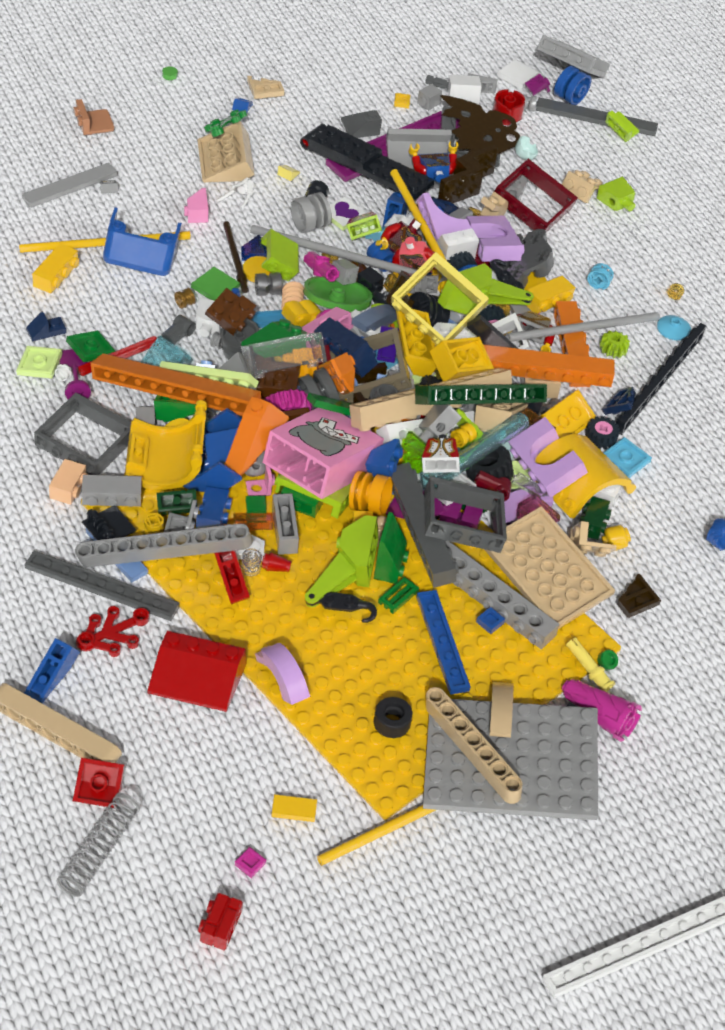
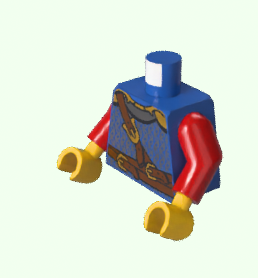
[408,141,458,183]

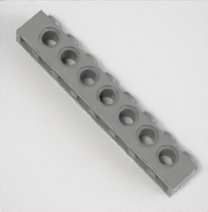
[446,541,559,649]

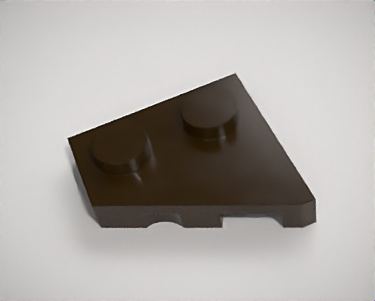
[617,574,661,618]

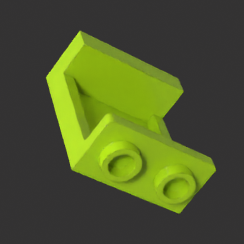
[261,229,299,281]

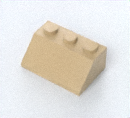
[474,403,528,432]

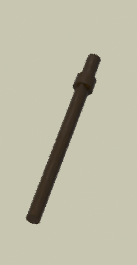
[223,221,248,293]

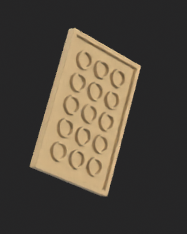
[484,506,616,629]

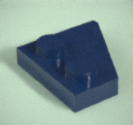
[602,387,636,415]

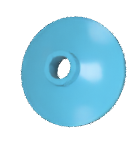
[657,315,691,340]

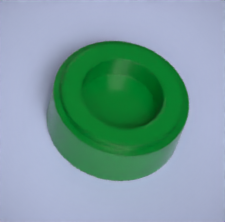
[597,650,618,671]

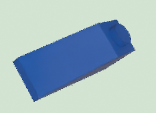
[24,638,80,703]

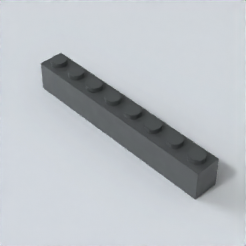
[391,462,459,588]

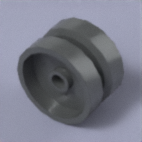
[220,319,259,360]
[298,367,340,410]

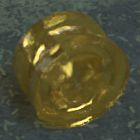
[667,283,685,300]

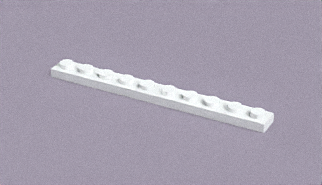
[542,896,725,999]

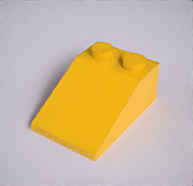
[429,337,494,381]

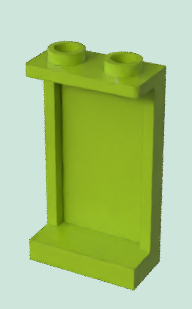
[274,474,351,519]

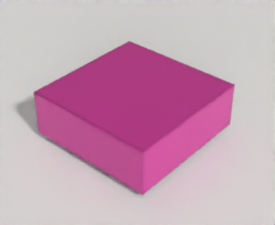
[234,847,266,878]

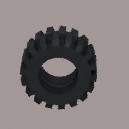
[464,443,514,482]

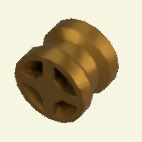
[174,288,195,309]

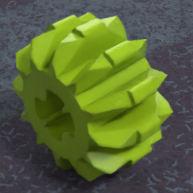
[600,330,630,359]

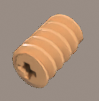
[281,281,304,310]

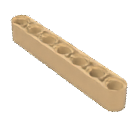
[0,683,122,763]
[426,687,523,804]

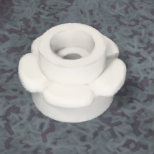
[55,364,72,381]

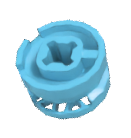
[587,263,614,290]

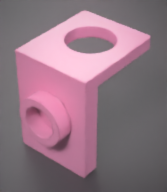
[246,465,275,496]

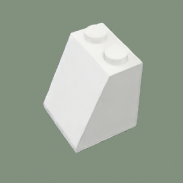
[437,228,479,260]

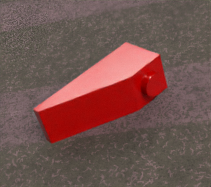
[214,550,250,605]

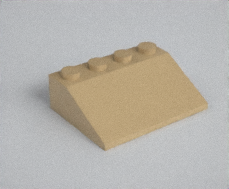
[197,121,255,183]

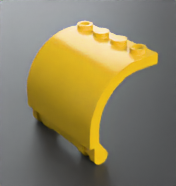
[124,400,207,490]
[535,434,636,519]

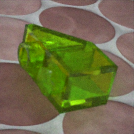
[401,431,429,475]

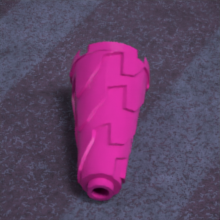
[562,679,642,742]

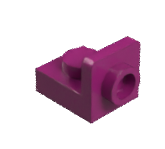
[525,74,550,96]

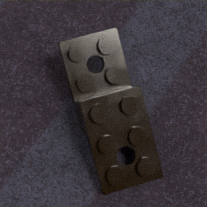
[438,144,498,204]

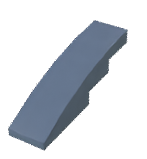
[351,304,397,333]

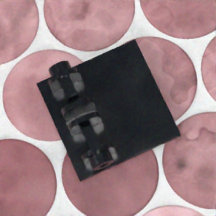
[82,505,136,540]

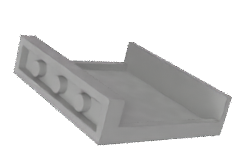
[537,35,610,78]
[386,129,453,189]

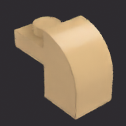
[480,192,508,216]

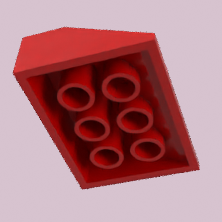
[147,631,247,712]

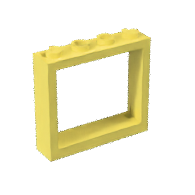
[391,252,489,345]

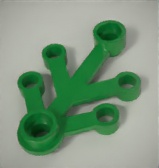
[204,109,247,137]

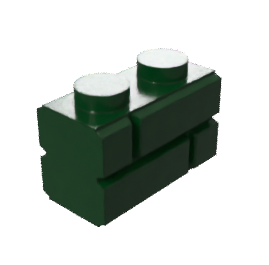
[157,489,197,516]

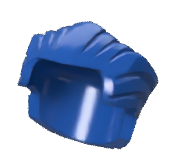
[706,518,725,551]

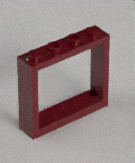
[494,158,578,232]

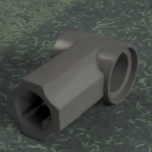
[161,314,196,347]

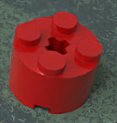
[493,89,525,126]

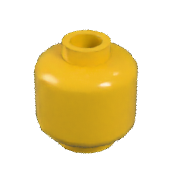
[601,524,631,551]

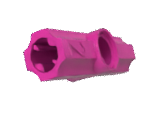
[303,251,340,282]

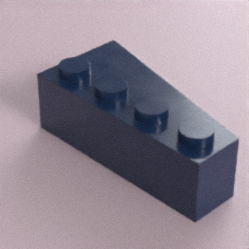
[314,317,378,377]

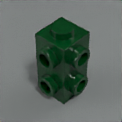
[579,496,612,540]

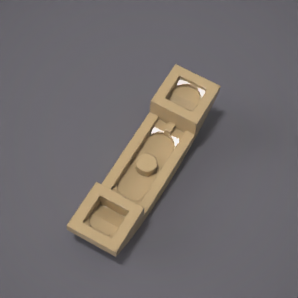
[490,682,513,738]

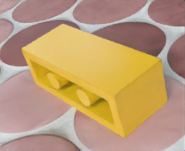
[32,243,79,294]
[526,276,576,314]

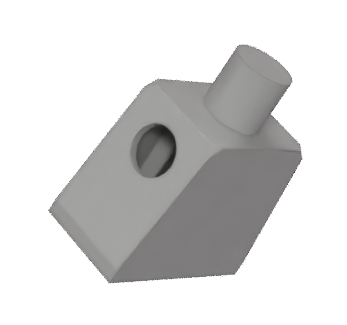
[418,405,462,445]

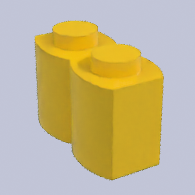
[281,300,322,327]

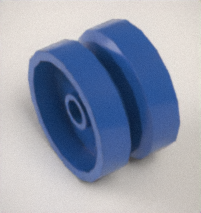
[554,66,591,105]

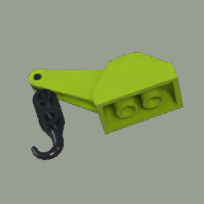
[437,259,534,315]
[305,515,379,623]

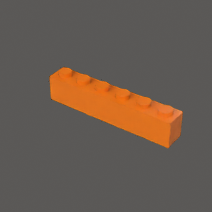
[553,301,591,387]

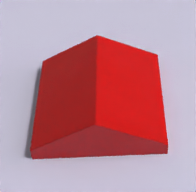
[73,758,125,808]

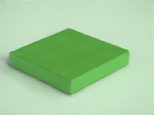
[191,267,240,301]

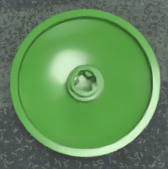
[303,276,373,312]

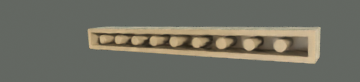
[349,368,512,431]

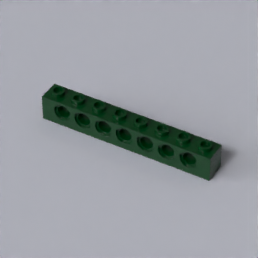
[415,384,547,405]

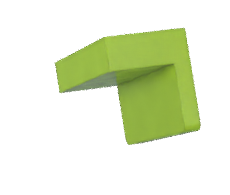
[605,110,639,142]

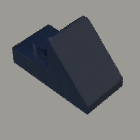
[26,311,66,342]

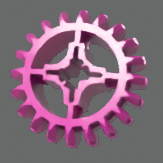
[265,389,312,411]

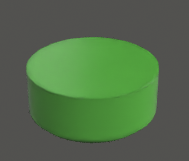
[162,66,178,80]

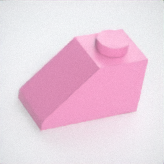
[184,188,208,223]

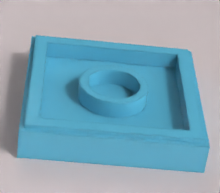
[603,437,652,478]

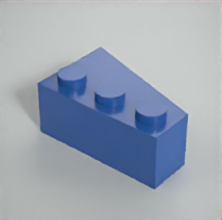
[196,486,232,542]

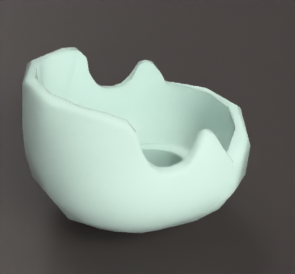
[515,136,538,160]

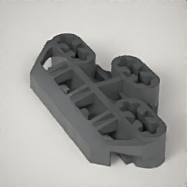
[496,229,554,288]

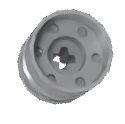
[290,192,332,233]

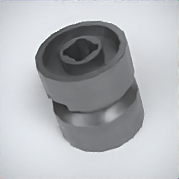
[255,272,282,296]

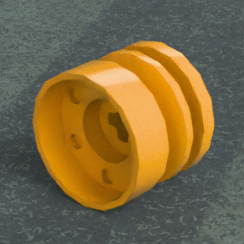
[349,471,393,516]

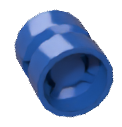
[367,241,394,272]

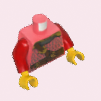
[389,237,442,283]

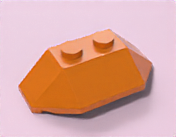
[318,352,355,395]

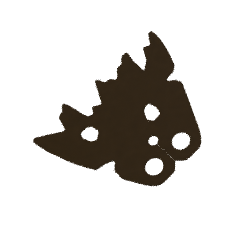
[440,95,520,156]

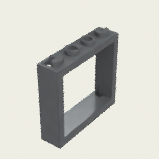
[34,393,131,475]
[424,476,507,553]

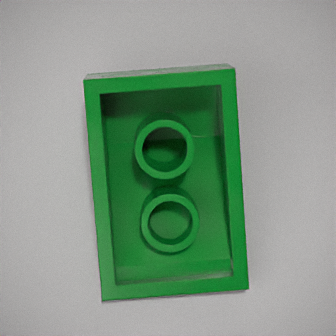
[241,319,309,358]
[374,512,409,584]

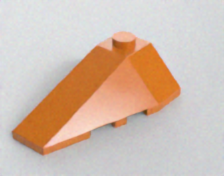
[225,396,289,476]

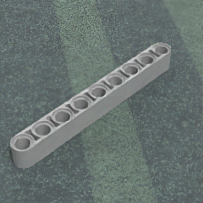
[75,524,253,567]

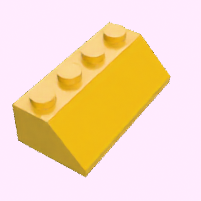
[395,309,436,377]

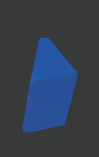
[232,98,253,113]

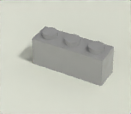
[82,475,142,507]
[272,494,299,555]

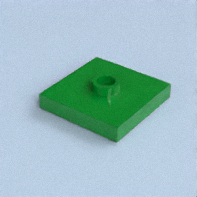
[66,330,115,362]

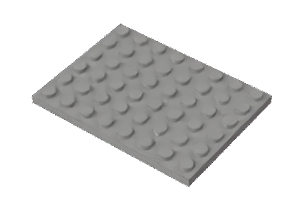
[423,699,598,820]

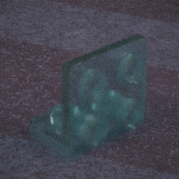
[141,335,193,367]

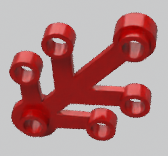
[76,606,149,657]

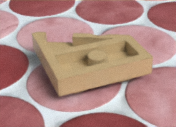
[247,76,284,99]

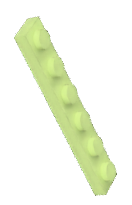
[159,361,259,388]

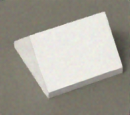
[448,75,481,105]

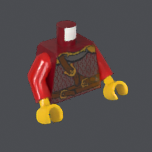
[375,218,422,252]

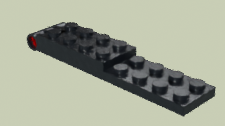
[300,124,434,200]

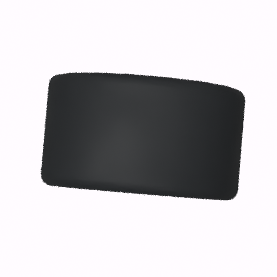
[373,697,413,738]

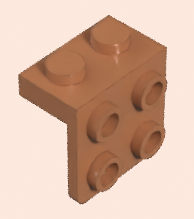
[73,99,114,135]

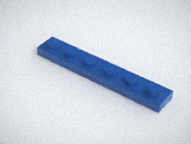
[416,590,470,695]

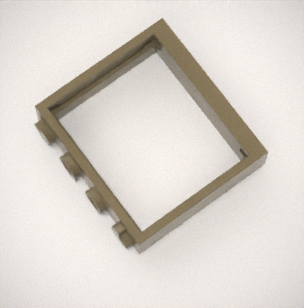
[330,328,412,404]

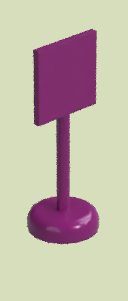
[60,349,91,399]

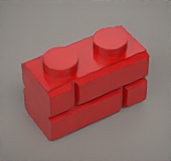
[198,893,243,951]

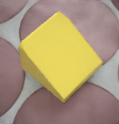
[277,165,300,181]

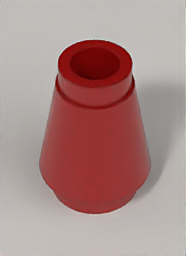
[261,552,291,572]

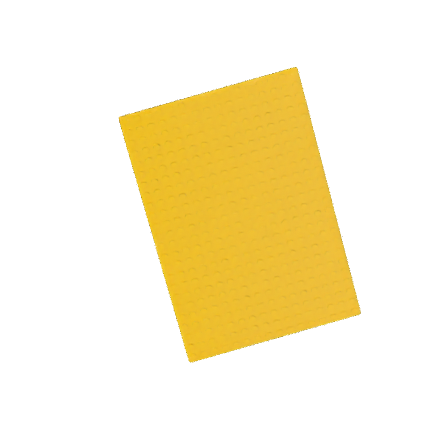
[81,399,621,820]

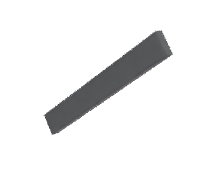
[536,97,658,136]
[25,550,180,621]

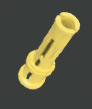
[566,637,616,692]

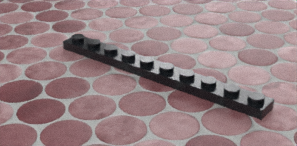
[616,323,706,435]

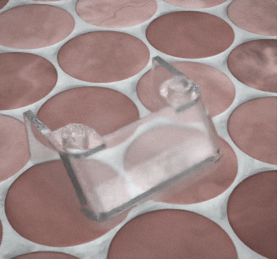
[241,332,327,379]

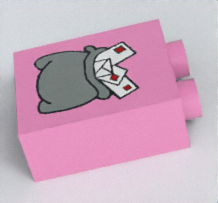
[262,408,384,499]

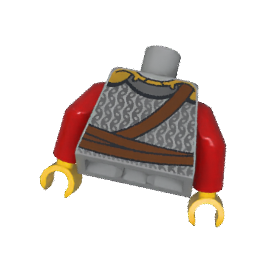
[504,311,555,352]

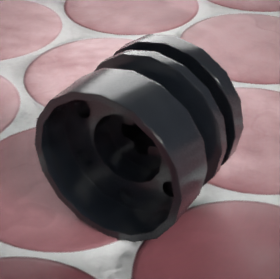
[409,292,450,327]

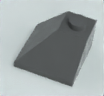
[341,110,382,138]

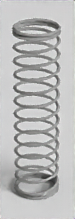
[57,793,140,897]

